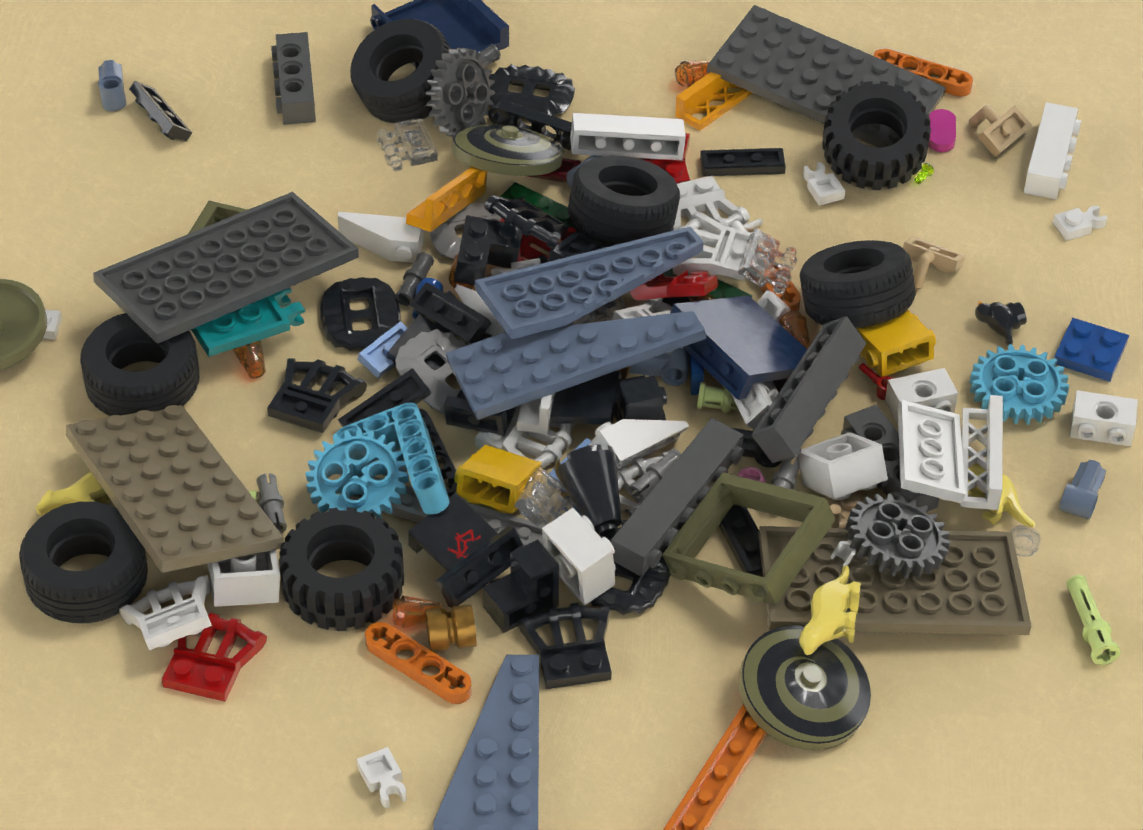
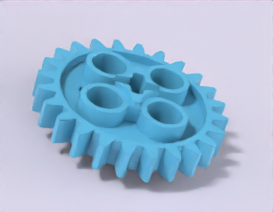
[969,344,1069,425]
[305,428,409,519]

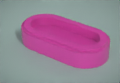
[928,109,956,152]

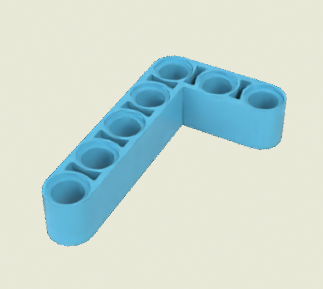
[335,403,449,514]

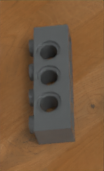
[271,32,316,125]
[841,405,939,512]

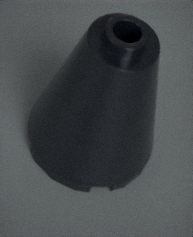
[554,444,622,536]

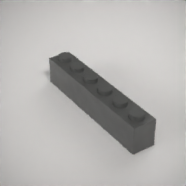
[752,316,866,463]
[611,418,744,577]

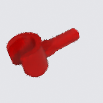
[858,363,893,400]

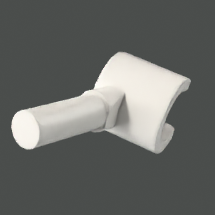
[731,219,763,232]
[831,540,856,566]

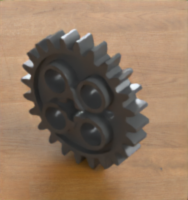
[426,48,495,137]
[845,493,950,578]

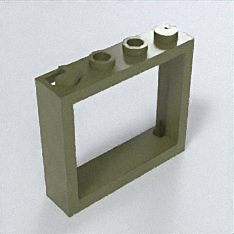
[662,472,835,605]

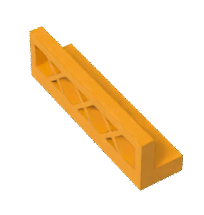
[675,72,752,131]
[406,167,488,232]

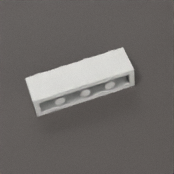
[1024,102,1081,200]
[570,113,686,160]

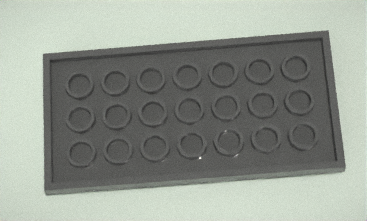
[706,5,946,148]
[93,192,359,344]

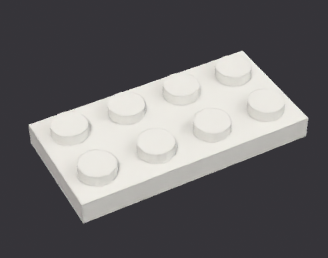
[897,400,966,503]

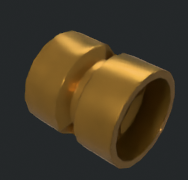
[425,604,477,652]

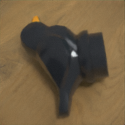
[975,301,1027,346]

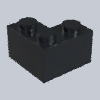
[454,215,522,286]
[614,375,667,422]
[483,539,559,633]

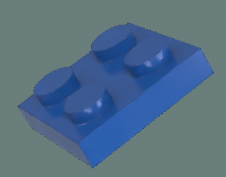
[1054,317,1129,382]

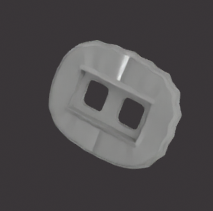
[430,202,501,261]
[395,329,467,415]

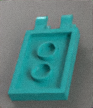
[191,287,305,357]

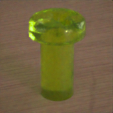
[914,163,934,184]

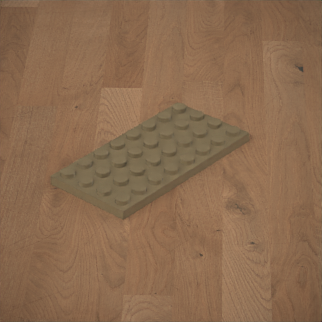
[66,405,284,573]
[758,526,1032,635]

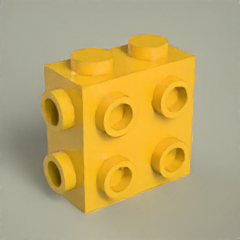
[856,310,936,377]
[454,445,543,514]

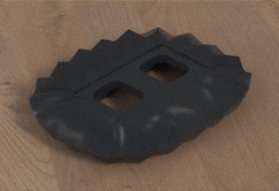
[489,64,575,117]
[320,277,401,351]
[590,527,671,615]

